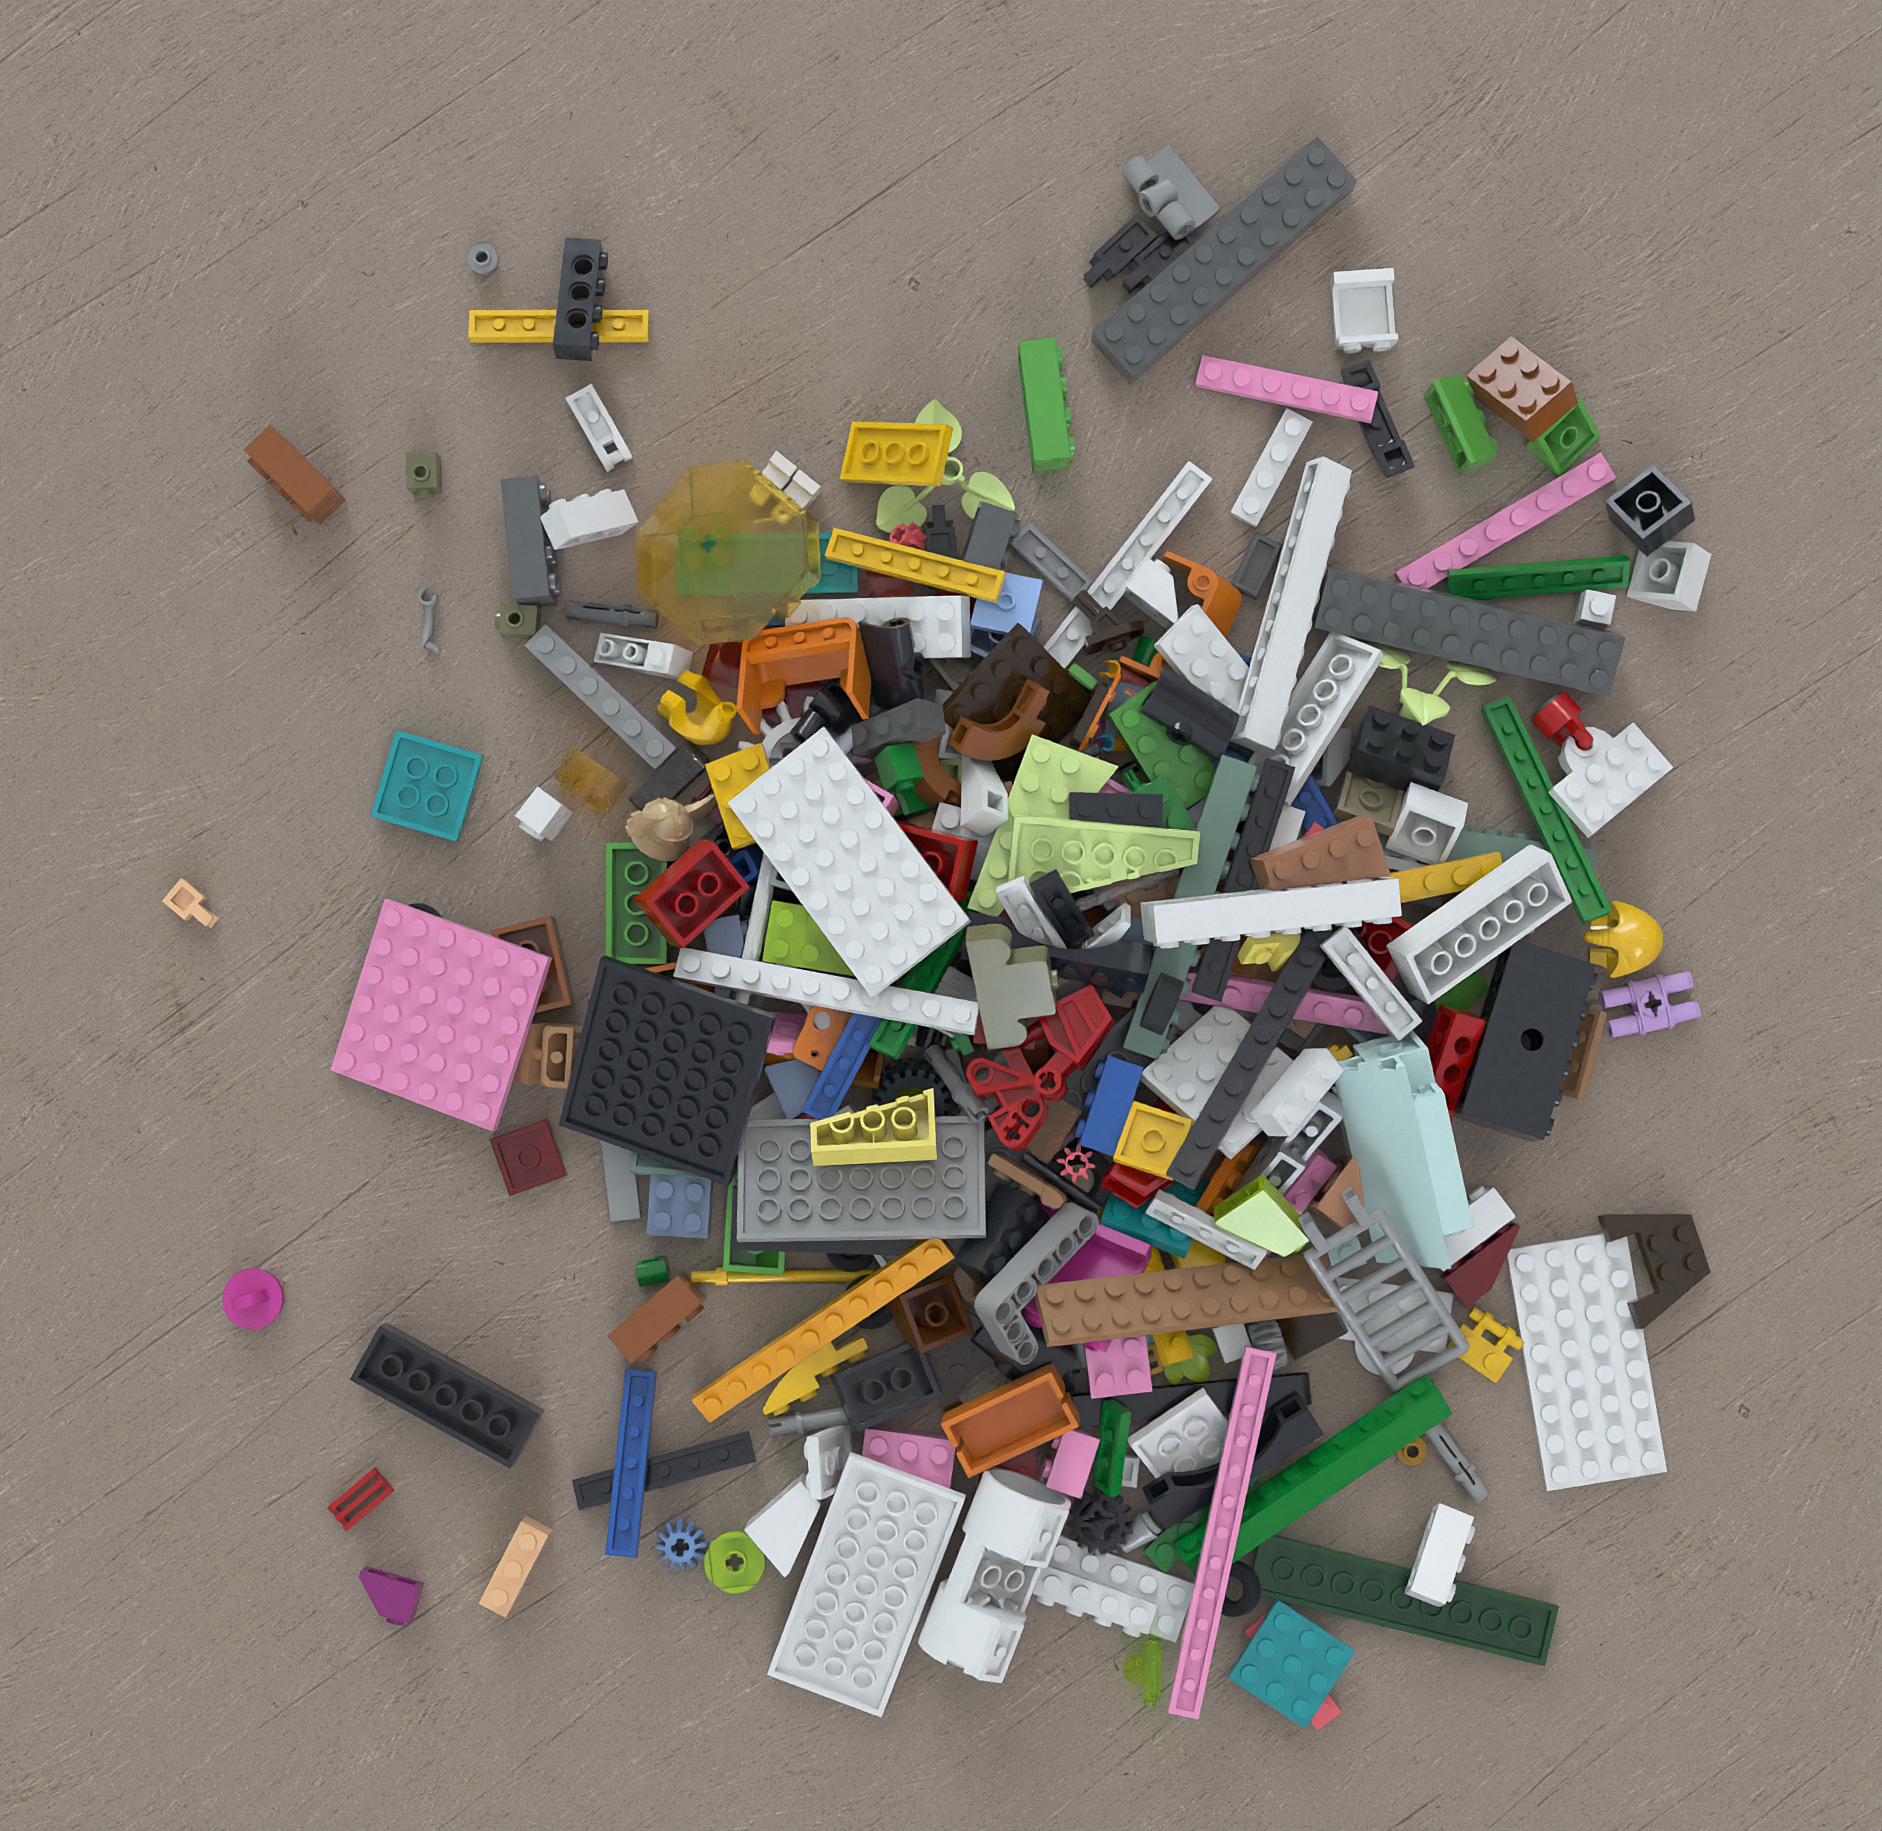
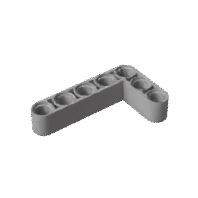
[974,1202,1098,1365]

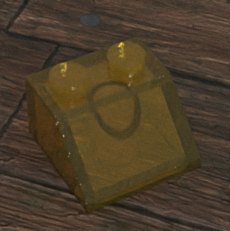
[555,745,628,814]

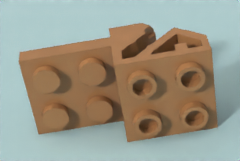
[512,1020,583,1088]

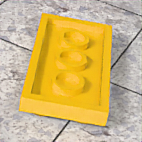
[839,421,953,487]

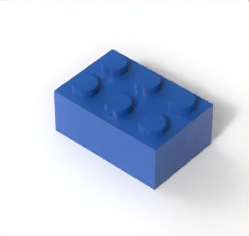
[1074,1056,1144,1156]

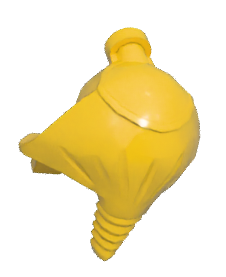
[657,669,737,745]
[1583,901,1664,978]

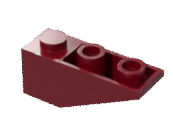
[1440,1222,1520,1308]

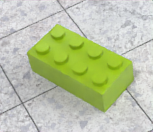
[762,900,855,976]

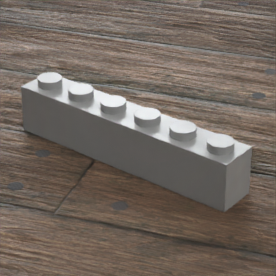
[524,624,679,773]

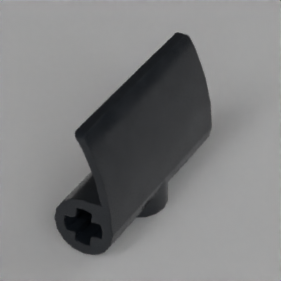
[858,617,926,710]
[1138,666,1240,761]
[790,677,883,755]
[970,1317,1077,1381]

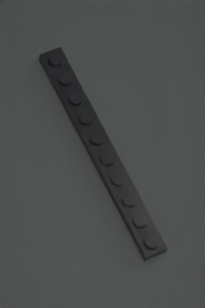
[1166,924,1342,1190]

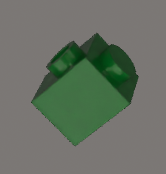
[874,743,924,794]

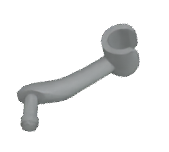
[418,588,441,653]

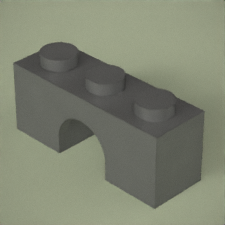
[851,698,946,760]

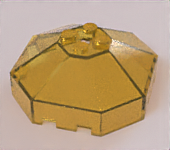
[636,460,821,646]

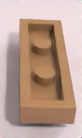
[1559,1008,1607,1101]

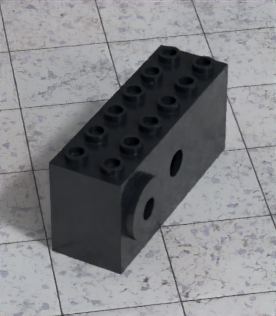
[1453,940,1598,1142]

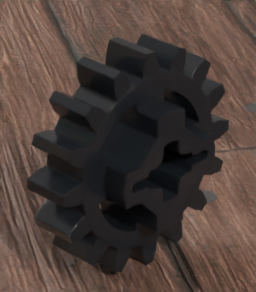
[1067,1488,1134,1556]

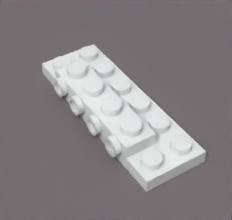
[1032,1535,1194,1643]

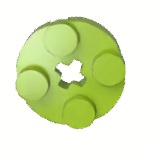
[704,1530,766,1594]

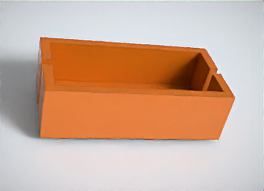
[941,1362,1081,1478]

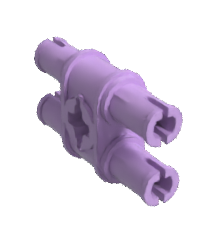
[1599,971,1701,1038]

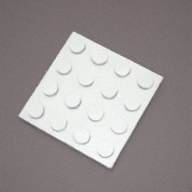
[1140,1006,1294,1159]

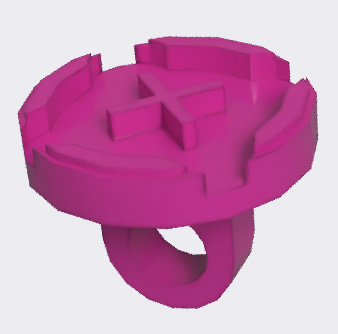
[222,1268,285,1329]

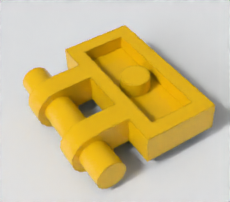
[1446,1306,1524,1383]

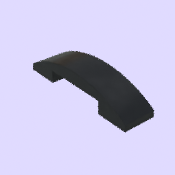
[1341,360,1415,478]

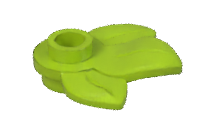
[1163,1333,1218,1385]

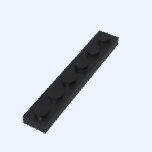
[572,1431,757,1511]

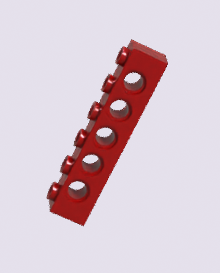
[1426,1004,1486,1122]

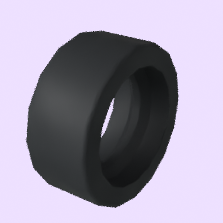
[1139,973,1184,1035]

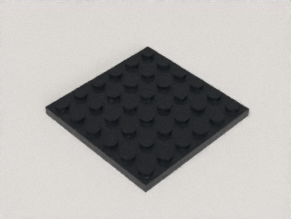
[559,955,777,1186]

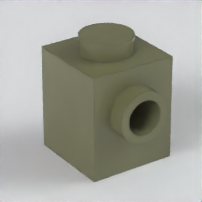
[406,451,442,498]
[495,603,541,639]

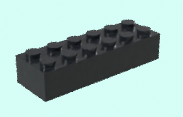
[350,1322,545,1468]

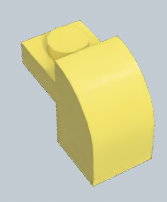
[1237,931,1300,972]

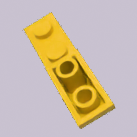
[763,1335,869,1416]

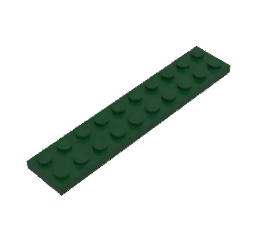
[1252,1535,1559,1666]

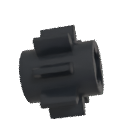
[912,1025,948,1049]

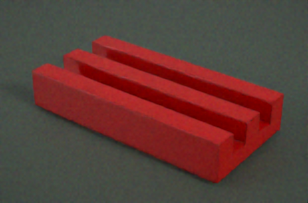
[327,1467,395,1531]

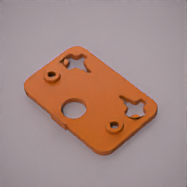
[1078,674,1122,752]
[792,1005,852,1071]

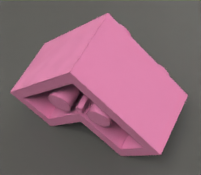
[1040,1428,1100,1499]

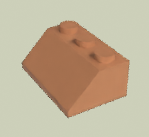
[1308,1155,1365,1229]

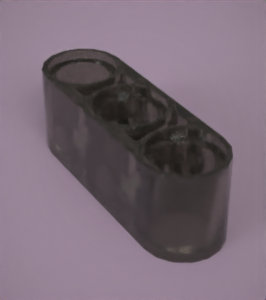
[629,741,712,811]

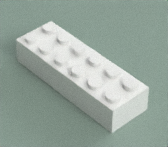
[785,596,971,658]
[1386,844,1572,1004]

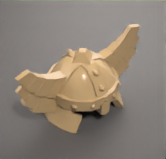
[625,793,717,861]

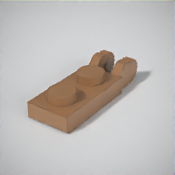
[987,1152,1068,1210]

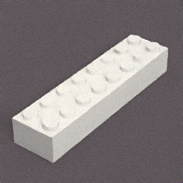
[1140,877,1402,948]

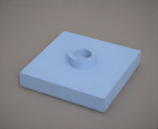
[970,572,1043,635]

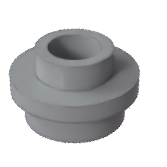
[468,244,498,274]

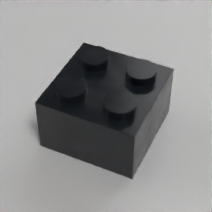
[1605,465,1695,557]

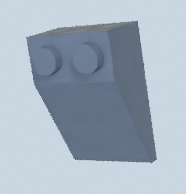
[704,915,749,999]

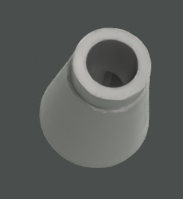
[1118,1510,1163,1553]

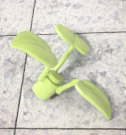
[876,399,1015,534]
[1364,642,1496,726]

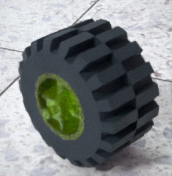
[872,1057,950,1117]

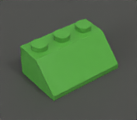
[1423,374,1499,476]
[723,1181,785,1275]

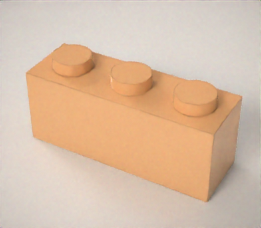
[479,1516,553,1618]

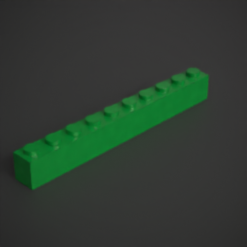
[1173,1375,1453,1577]

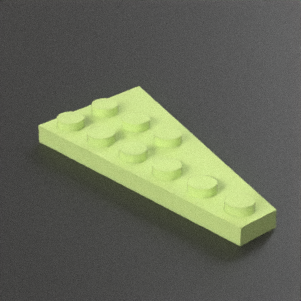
[967,734,1118,917]
[1008,815,1200,893]

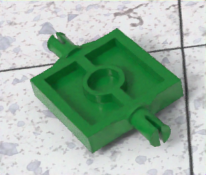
[1121,769,1196,831]

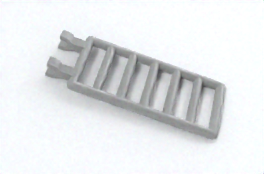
[1298,1187,1470,1392]

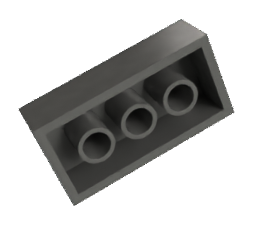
[500,475,561,607]

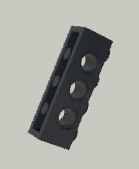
[553,238,608,361]

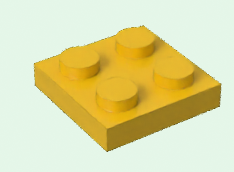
[1113,1101,1193,1181]

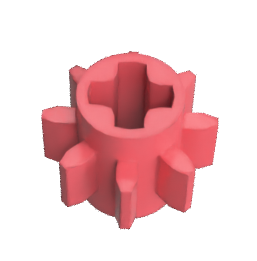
[890,522,927,551]
[1057,1144,1096,1183]

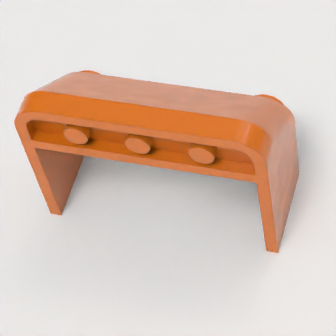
[1118,551,1242,683]
[736,617,871,735]

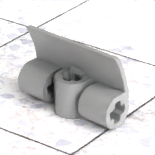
[1122,145,1220,240]

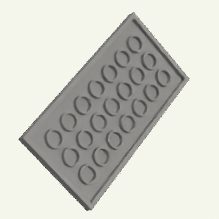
[737,1116,986,1242]

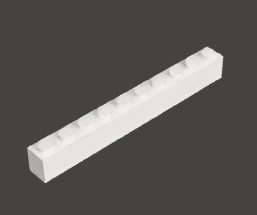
[1230,456,1352,753]

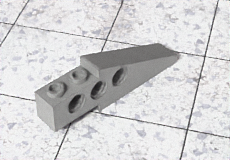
[1231,1091,1343,1195]

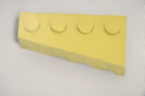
[810,1088,937,1166]

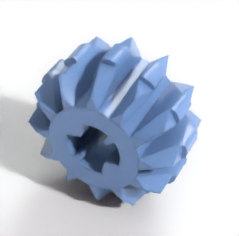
[655,1518,708,1572]

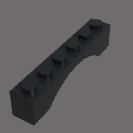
[961,912,1152,993]
[1142,1393,1324,1530]

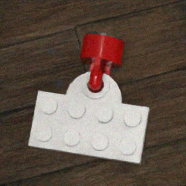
[1531,691,1673,838]

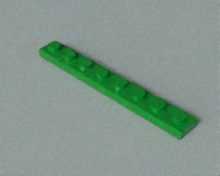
[1481,696,1612,925]

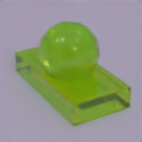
[1123,1637,1162,1706]

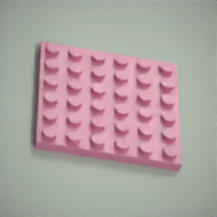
[330,899,552,1131]

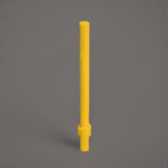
[691,1267,873,1286]

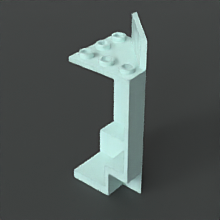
[1331,1030,1473,1269]

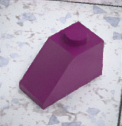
[359,1566,424,1626]

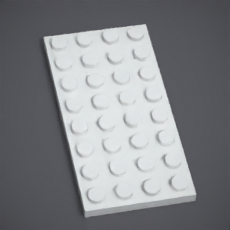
[728,727,971,998]
[1506,1233,1667,1491]
[767,1452,966,1717]

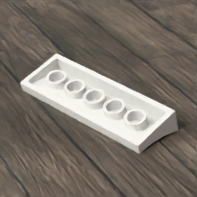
[1248,632,1384,806]

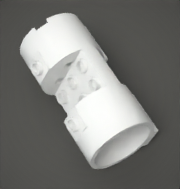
[918,1467,1071,1683]

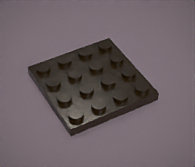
[942,623,1092,784]

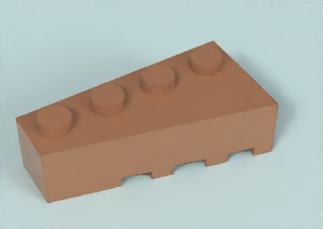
[1249,816,1391,890]

